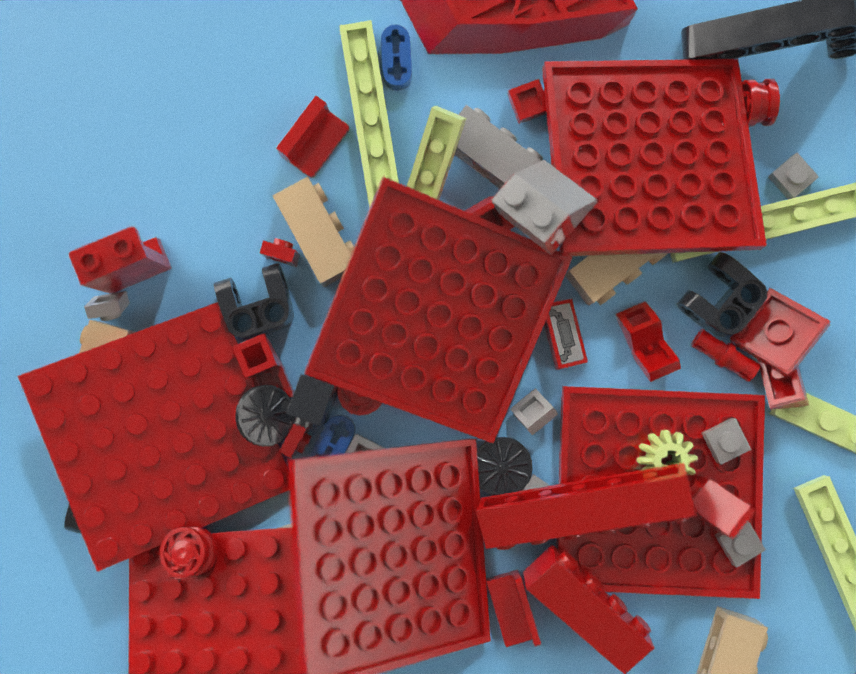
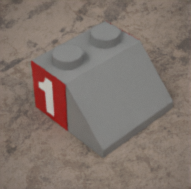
[491,160,597,255]

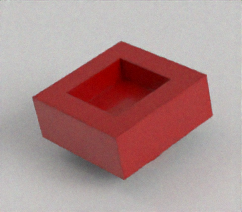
[507,79,547,124]
[259,238,300,267]
[279,424,312,458]

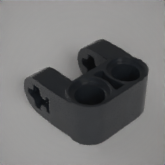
[677,252,767,337]
[214,263,294,339]

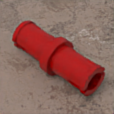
[690,328,761,382]

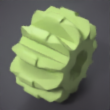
[636,430,698,475]

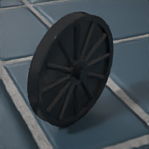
[235,385,295,446]
[477,437,533,496]

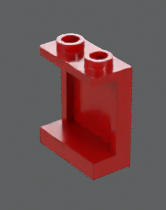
[69,226,172,294]

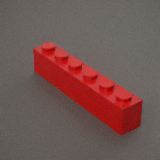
[476,463,696,550]

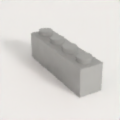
[455,105,543,189]

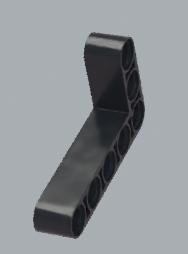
[681,0,856,60]

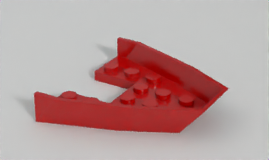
[401,0,638,54]

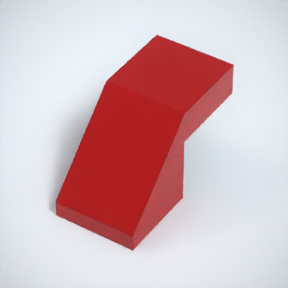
[616,301,681,382]
[232,333,294,398]

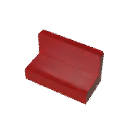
[276,96,350,178]
[486,570,541,647]

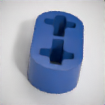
[381,24,412,91]
[309,415,356,458]

